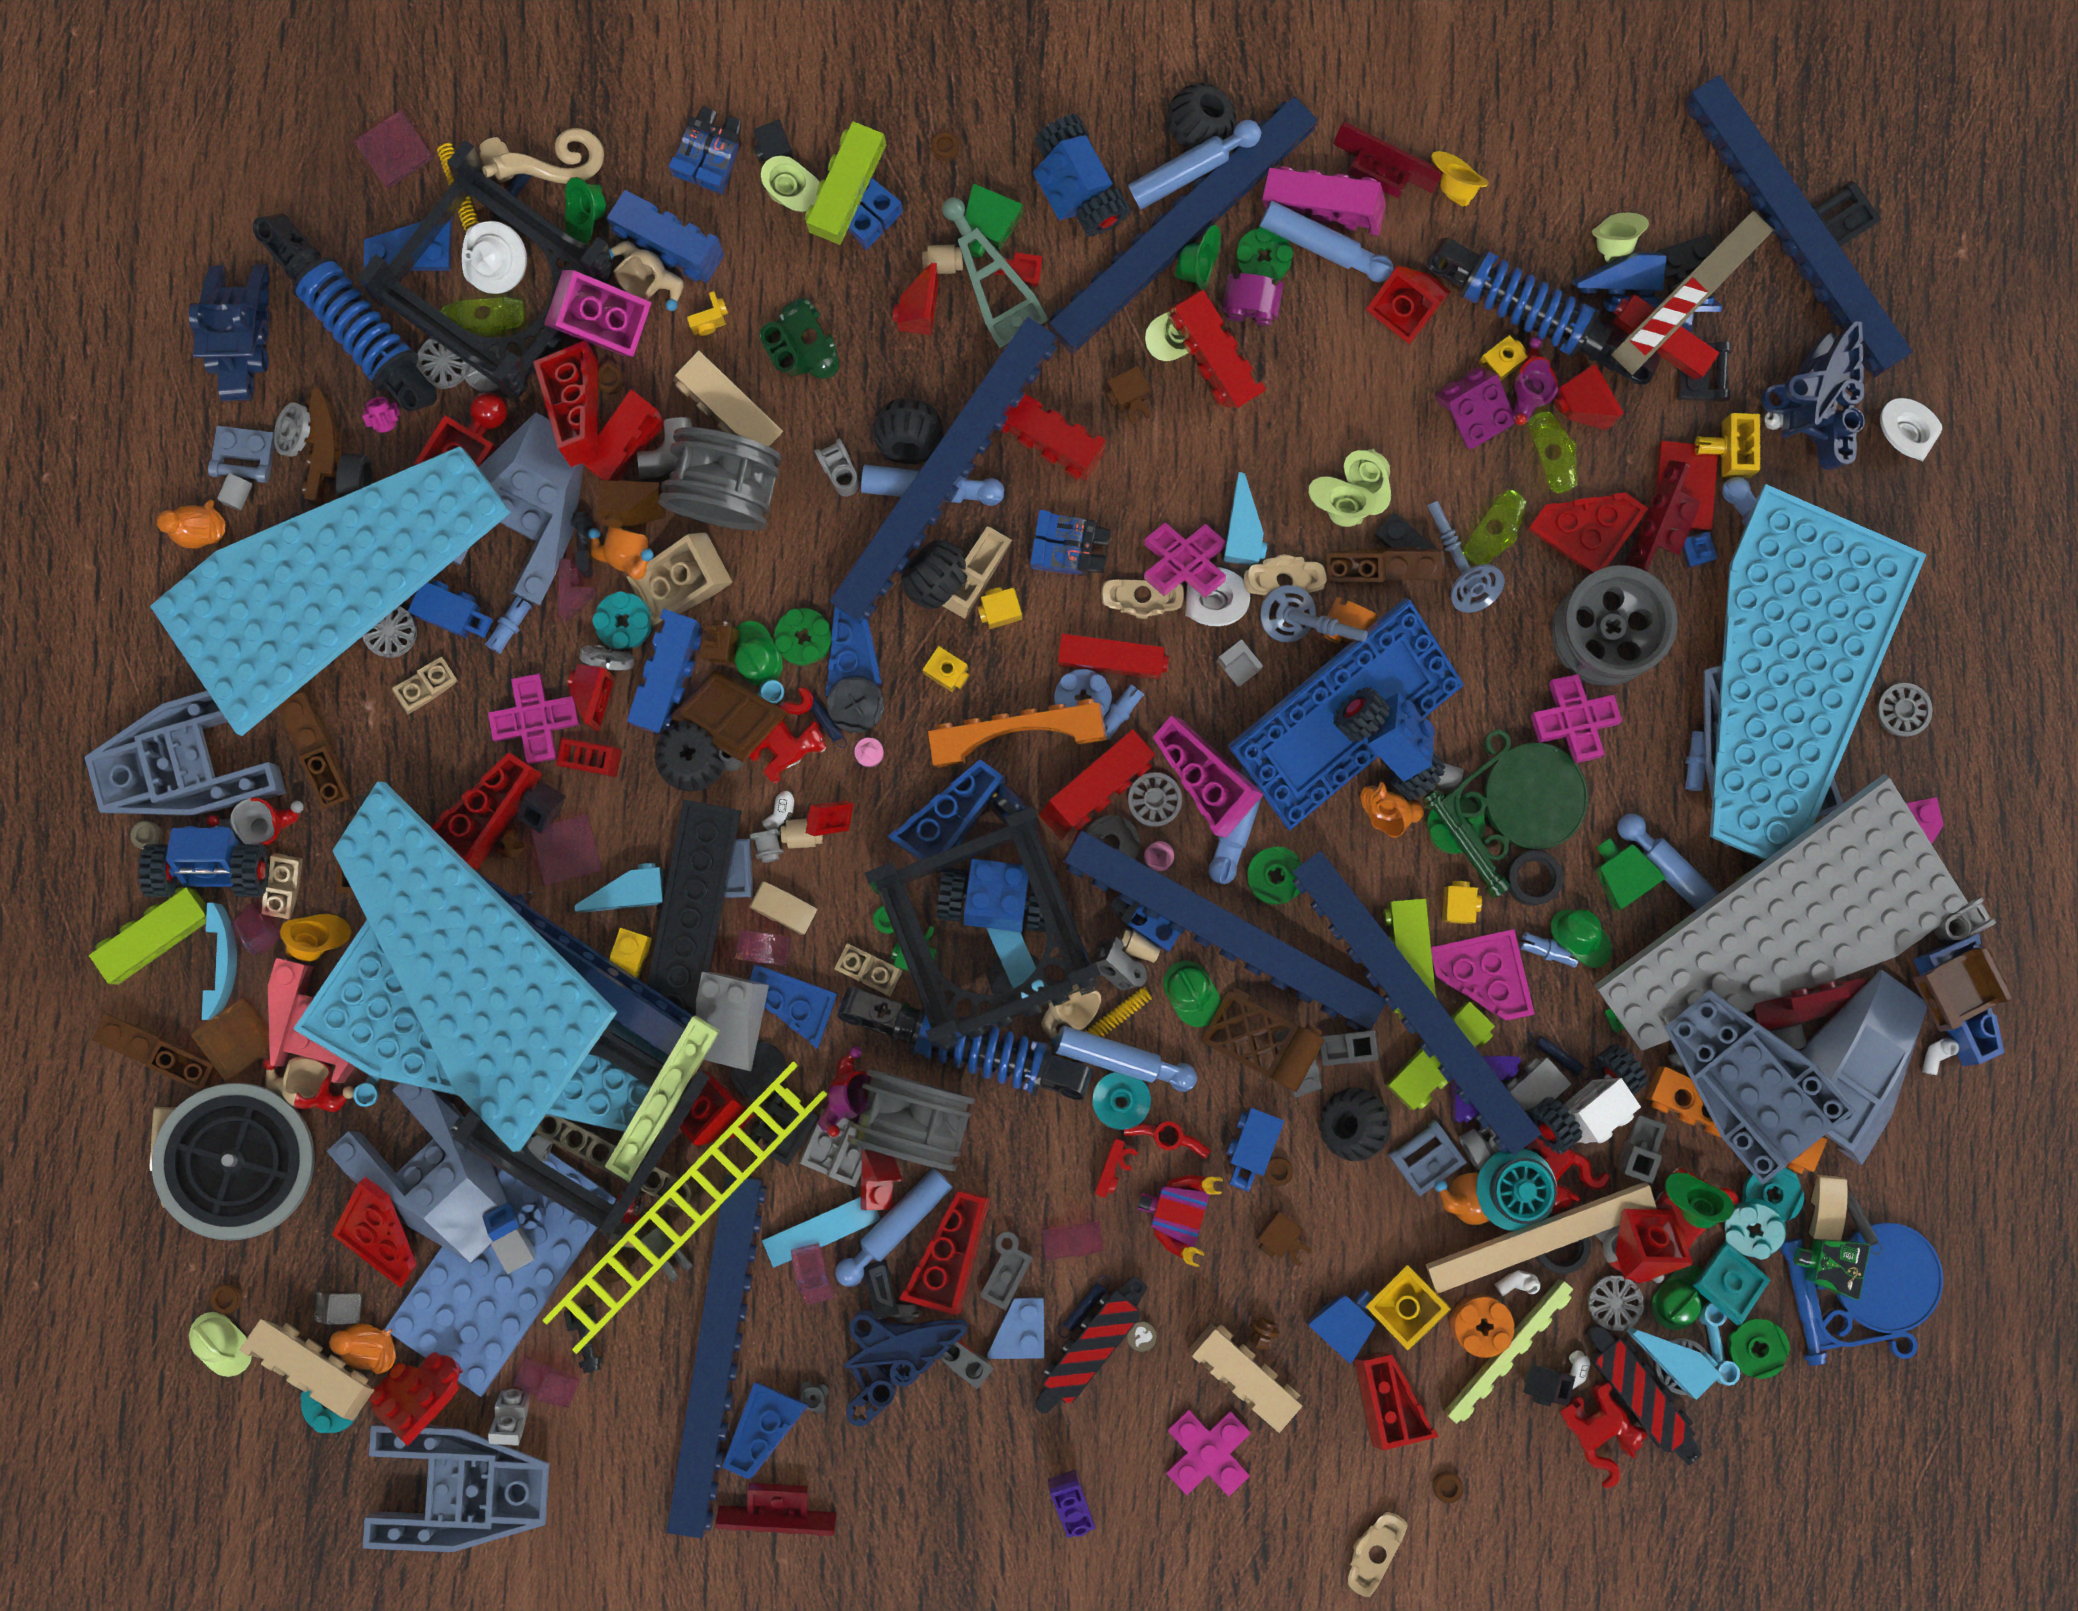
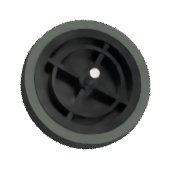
[152,1083,315,1240]

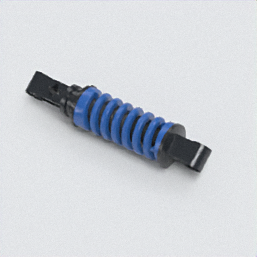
[253,213,437,412]
[1427,238,1661,385]
[837,987,1093,1100]

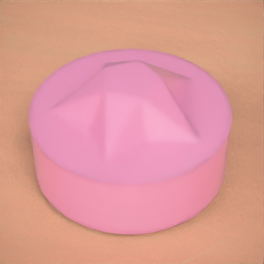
[855,738,884,767]
[1144,841,1174,872]

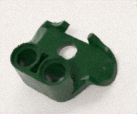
[759,296,839,379]

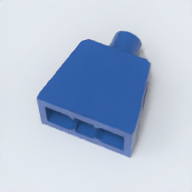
[1305,1289,1376,1364]

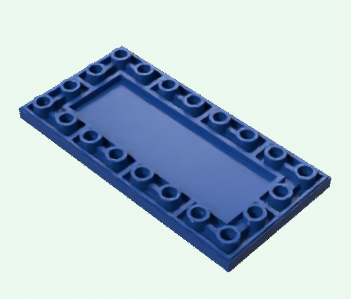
[1227,598,1464,831]

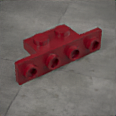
[1333,122,1443,199]
[1627,460,1701,572]
[1753,977,1867,1030]
[715,1482,837,1536]

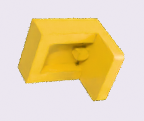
[687,291,728,336]

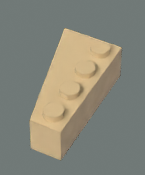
[673,351,783,447]
[239,1319,374,1421]
[1188,1323,1302,1433]

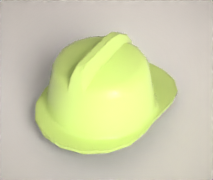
[761,156,820,212]
[1592,212,1649,262]
[1145,311,1188,361]
[1344,449,1391,515]
[1308,477,1376,527]
[189,1312,252,1377]

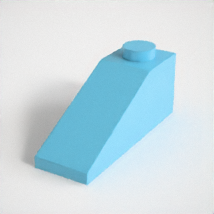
[1223,472,1267,566]
[575,863,665,913]
[1626,1327,1721,1400]

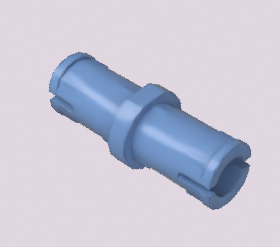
[485,597,532,654]
[1104,684,1144,740]
[1685,731,1706,791]
[1519,932,1579,968]

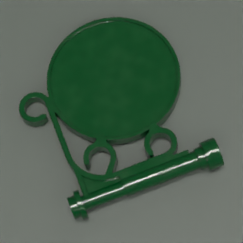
[1422,730,1588,899]

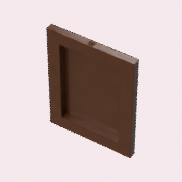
[671,670,787,763]

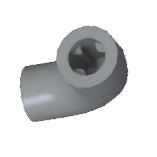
[637,417,693,480]

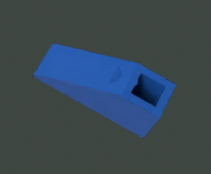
[1572,252,1666,295]

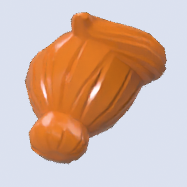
[157,500,225,549]
[1360,782,1424,838]
[329,1323,396,1374]

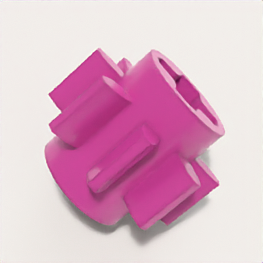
[362,397,400,433]

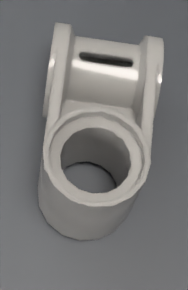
[814,438,859,497]
[1934,896,1996,942]

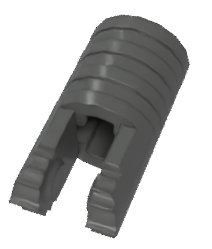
[641,1227,693,1282]

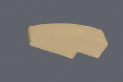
[942,526,1012,619]

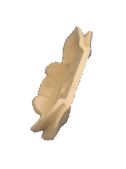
[1244,554,1327,595]
[1101,579,1184,619]
[1348,1512,1407,1597]

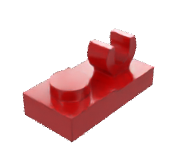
[805,801,854,836]
[1094,1138,1138,1198]

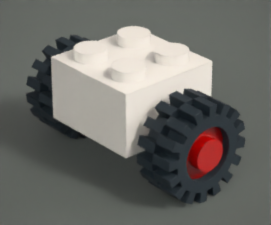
[1527,1044,1648,1154]

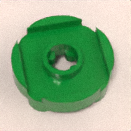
[1236,227,1293,284]
[774,608,832,666]
[1426,796,1485,854]
[1247,846,1302,905]
[1727,1318,1790,1379]

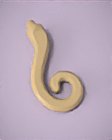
[482,128,604,184]

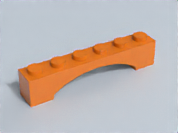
[928,699,1107,768]

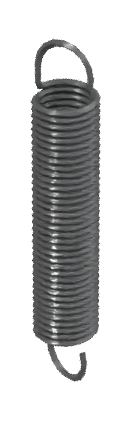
[1847,1186,1882,1255]

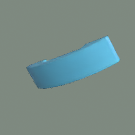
[202,903,237,1020]
[986,928,1044,998]
[762,1196,881,1268]

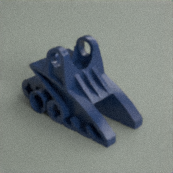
[189,264,269,401]
[1761,321,1865,470]
[844,1309,969,1427]

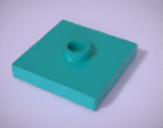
[1692,1241,1771,1325]

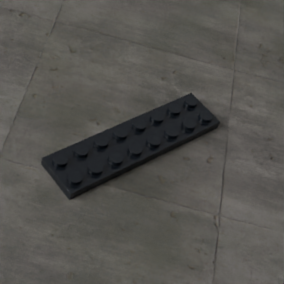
[647,799,742,1016]

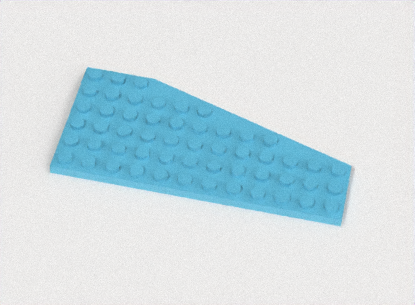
[150,447,511,736]
[1710,484,1926,861]
[332,782,617,1152]
[293,920,669,1132]

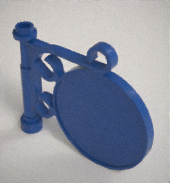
[1780,1222,1943,1366]

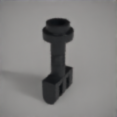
[571,512,593,579]
[564,1304,603,1374]

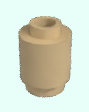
[479,137,514,183]
[922,244,963,274]
[781,819,823,849]

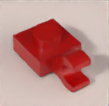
[993,252,1043,287]

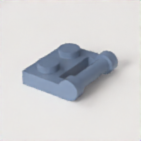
[208,426,275,483]
[1387,1119,1467,1197]

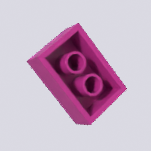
[544,270,652,357]

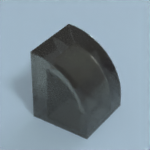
[313,1291,362,1324]

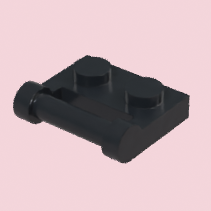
[1812,181,1882,247]
[1677,342,1731,402]

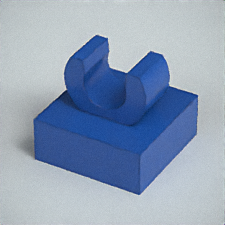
[1682,532,1718,568]
[482,1202,520,1242]

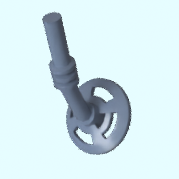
[1427,501,1505,613]
[1260,585,1368,642]

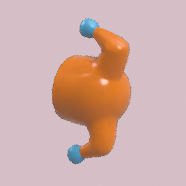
[588,527,653,580]
[1435,1173,1490,1225]

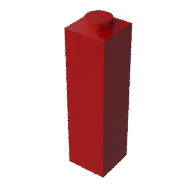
[1612,294,1719,380]
[1058,633,1169,680]

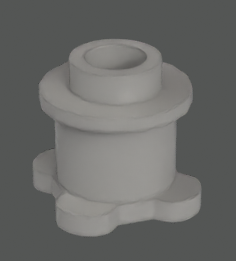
[750,829,784,863]

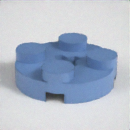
[1054,669,1112,717]

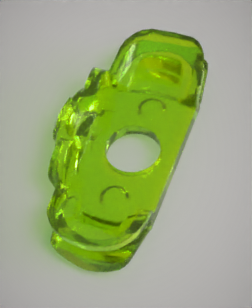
[441,297,525,338]
[1529,412,1578,493]
[1463,490,1527,566]

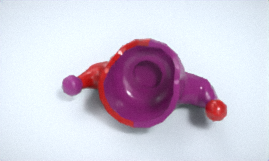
[1513,337,1559,425]
[818,1046,869,1137]

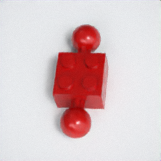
[414,392,507,467]

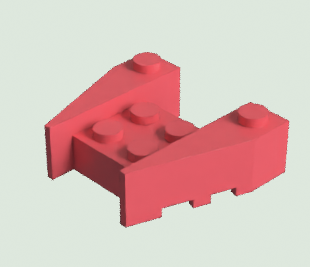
[268,958,355,1083]

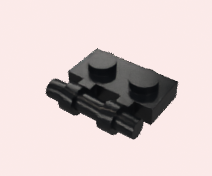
[1655,234,1715,294]
[749,1092,819,1167]

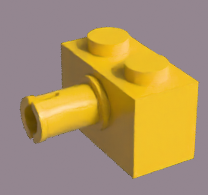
[1695,413,1760,478]

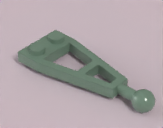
[942,197,1049,349]

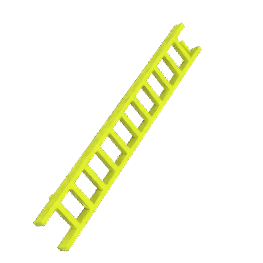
[542,1061,828,1354]

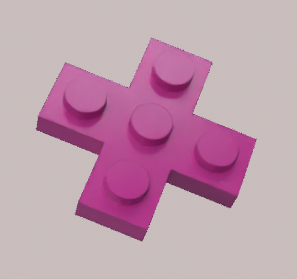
[1144,522,1226,598]
[488,674,580,764]
[1531,674,1623,764]
[1166,1409,1251,1497]

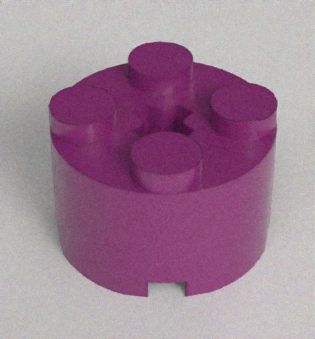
[1222,273,1284,326]

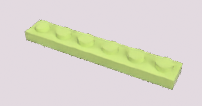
[605,1015,720,1182]
[1443,1279,1573,1424]

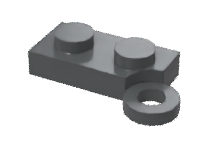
[980,1231,1033,1310]

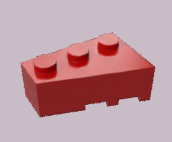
[582,389,664,481]
[1354,1352,1439,1451]

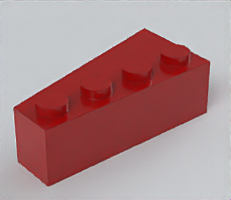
[1168,289,1266,408]
[533,340,598,467]
[1000,393,1106,481]
[1039,729,1156,841]
[431,753,542,870]
[899,1190,991,1315]

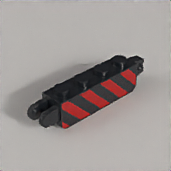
[1035,1275,1148,1414]
[1585,1324,1703,1465]

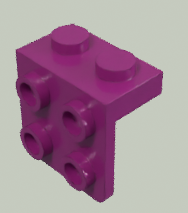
[1435,367,1515,449]

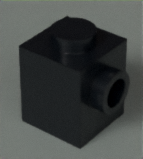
[753,120,794,162]
[517,781,566,834]
[1523,1364,1576,1407]

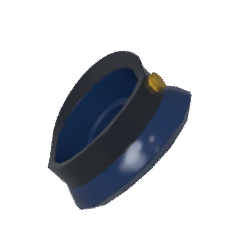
[989,784,1029,825]

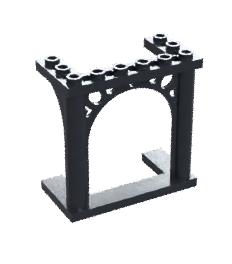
[358,140,614,401]
[865,806,1101,1051]
[451,1029,709,1239]

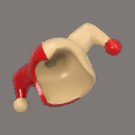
[263,1057,355,1112]

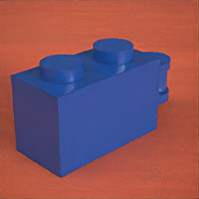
[408,579,493,639]
[1226,1107,1284,1192]

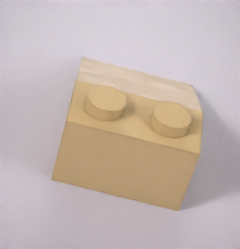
[627,533,733,627]

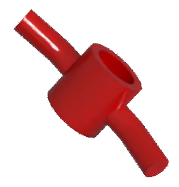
[1123,1121,1212,1160]

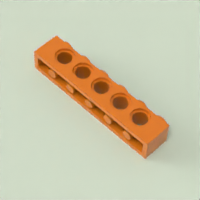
[1644,1067,1827,1174]

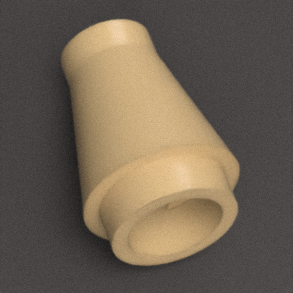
[1119,928,1161,963]

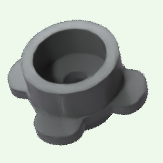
[890,1300,920,1322]
[800,1381,829,1414]

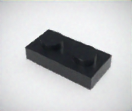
[1374,512,1437,549]

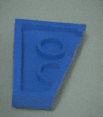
[364,216,453,271]
[825,607,882,697]
[750,964,838,1049]
[722,1382,809,1479]

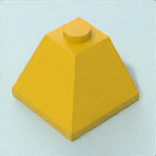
[1365,1265,1452,1350]

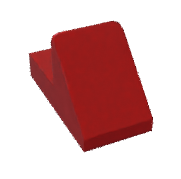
[861,1150,903,1210]

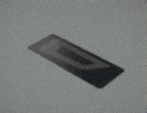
[864,1260,898,1320]

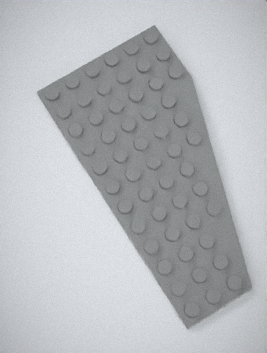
[1594,774,1969,1051]

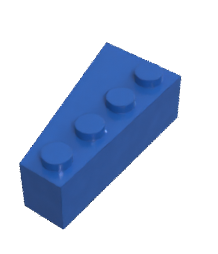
[607,190,725,284]
[627,608,702,735]
[888,760,1006,874]
[1913,933,2004,1066]

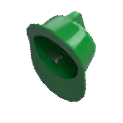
[565,177,606,244]
[1175,225,1221,291]
[735,621,783,686]
[1551,909,1612,968]
[1163,960,1221,1027]
[1665,1173,1734,1228]
[1651,1265,1710,1330]

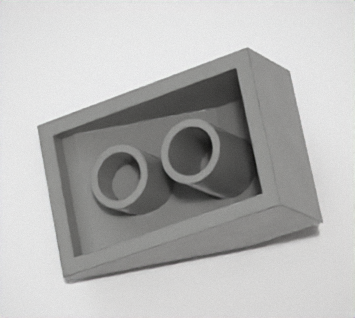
[696,972,769,1071]

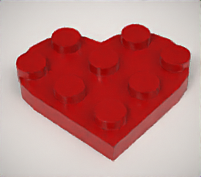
[368,1352,463,1446]

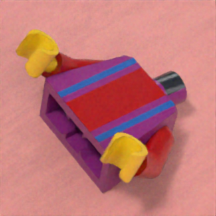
[1137,1174,1223,1267]

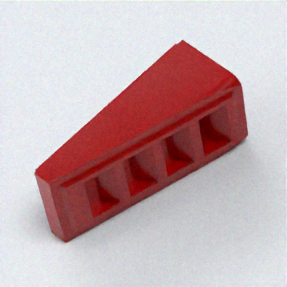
[556,737,622,777]

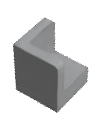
[1217,639,1263,687]
[491,1224,536,1274]

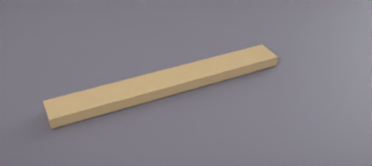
[1426,1181,1657,1294]

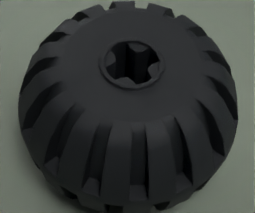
[1167,83,1236,151]
[873,398,944,464]
[901,540,968,609]
[654,720,727,792]
[1319,1088,1391,1161]

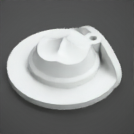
[462,221,527,294]
[1880,398,1942,462]
[1185,567,1250,626]

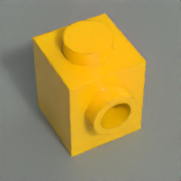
[1478,335,1527,381]
[977,587,1022,629]
[923,646,969,693]
[1442,881,1482,924]

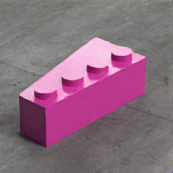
[1262,166,1386,236]
[1153,715,1263,838]

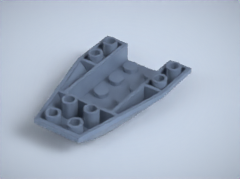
[1798,970,1927,1165]
[1665,990,1856,1185]

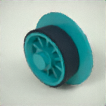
[1476,1148,1557,1231]

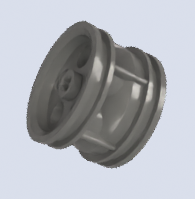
[658,427,782,531]
[1551,565,1678,686]
[847,1069,976,1171]

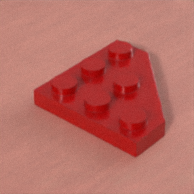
[1527,492,1649,574]
[332,1176,417,1288]

